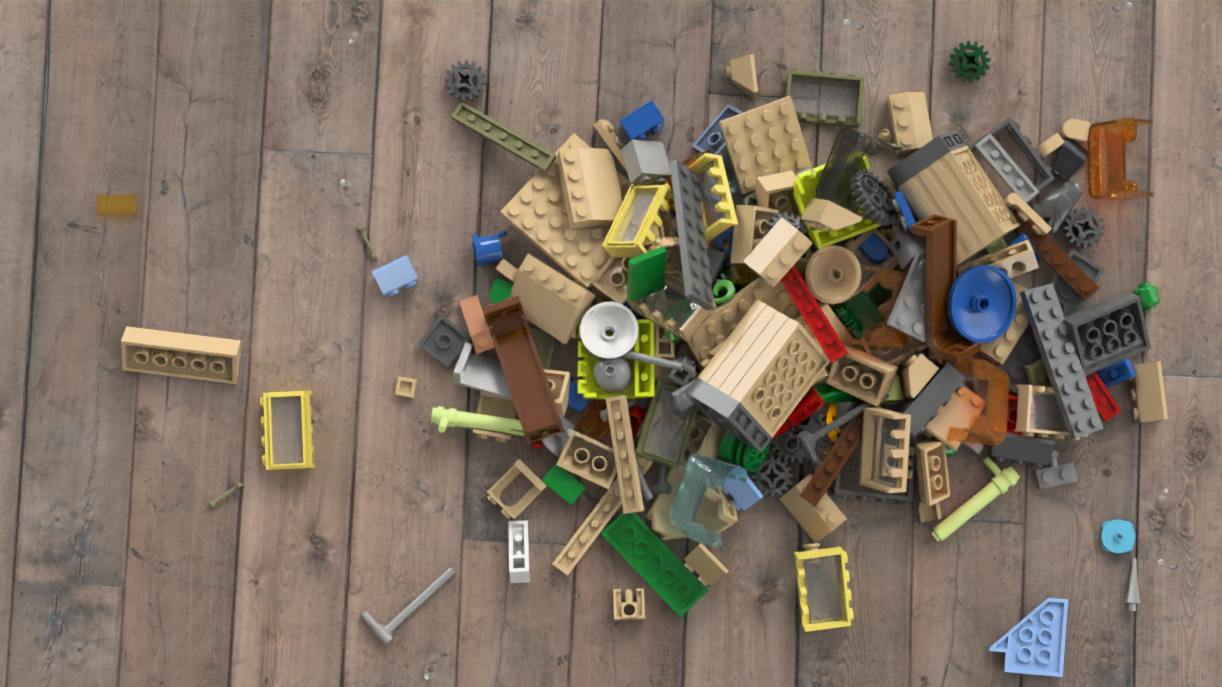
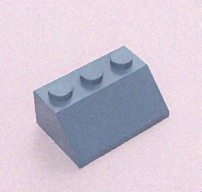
[692,104,744,171]

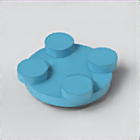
[1101,519,1135,553]

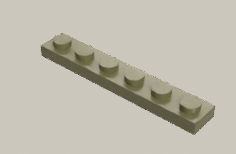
[451,101,557,173]

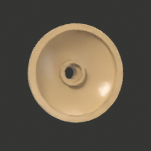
[805,246,861,304]

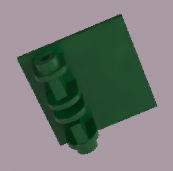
[831,291,885,340]

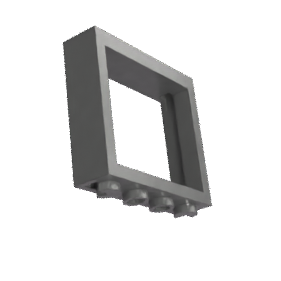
[969,117,1055,211]
[833,424,917,504]

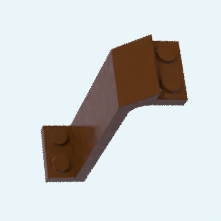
[911,214,981,365]
[482,296,565,444]

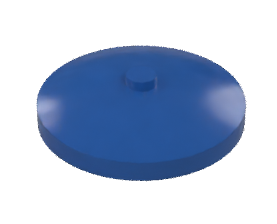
[947,265,1017,343]

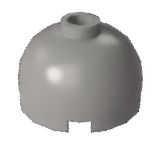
[593,356,632,392]

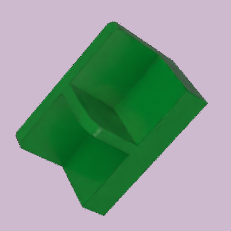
[542,463,585,506]

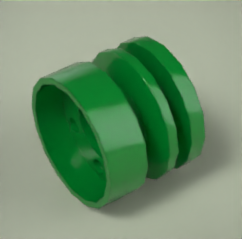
[720,432,770,472]

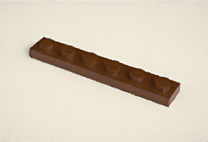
[1012,209,1099,302]
[800,401,874,507]

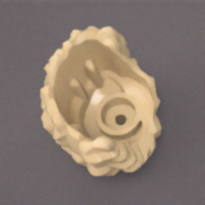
[648,236,683,276]

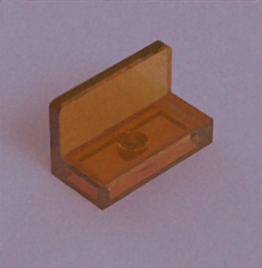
[576,399,610,441]

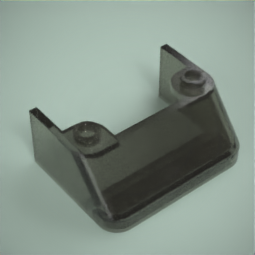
[816,127,903,220]

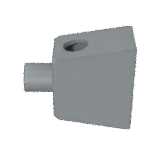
[890,223,926,269]

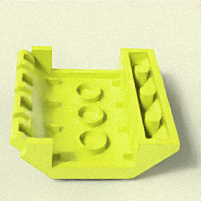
[794,151,881,249]
[578,319,655,400]

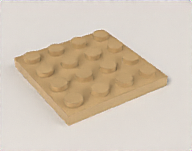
[719,96,812,194]

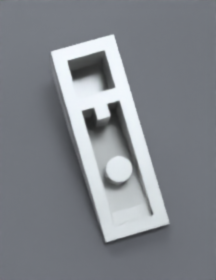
[508,520,530,583]

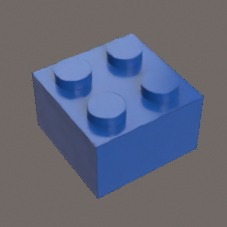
[620,100,665,142]

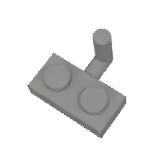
[1035,450,1078,489]

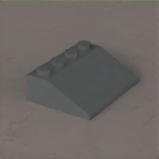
[1064,291,1151,376]
[886,362,965,436]

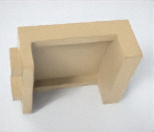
[472,391,517,443]

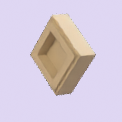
[395,376,417,399]

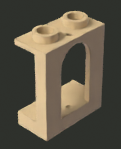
[487,459,547,519]

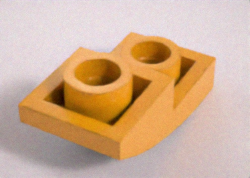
[826,403,841,443]

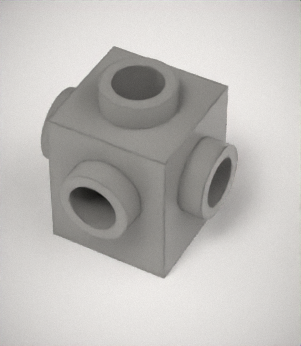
[668,354,697,386]

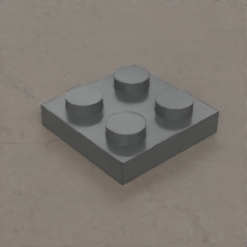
[418,314,472,368]

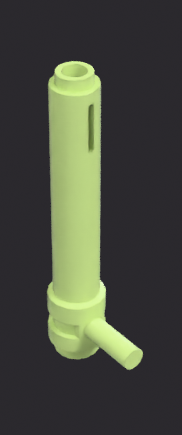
[431,406,525,436]
[931,456,1020,542]

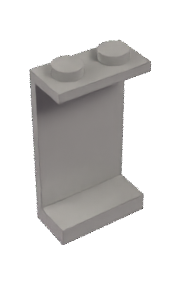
[453,342,513,400]

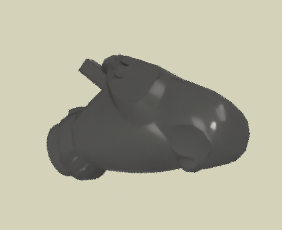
[1031,180,1083,234]

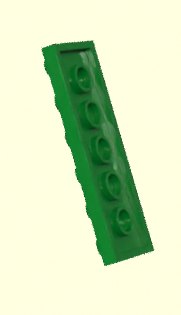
[601,512,708,618]

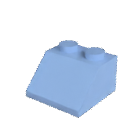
[372,255,419,297]
[720,466,763,512]

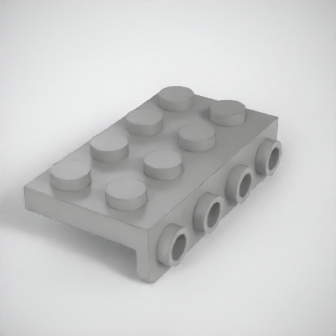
[887,253,926,342]

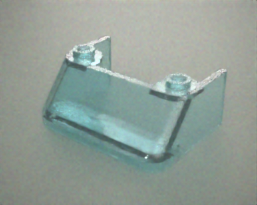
[669,454,747,549]

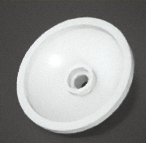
[580,302,638,359]

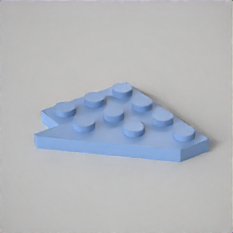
[988,598,1068,677]

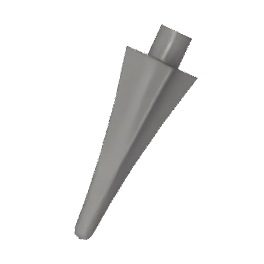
[1124,558,1140,612]

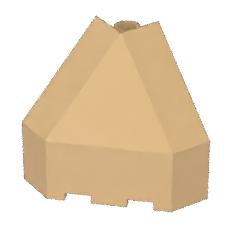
[646,453,737,540]

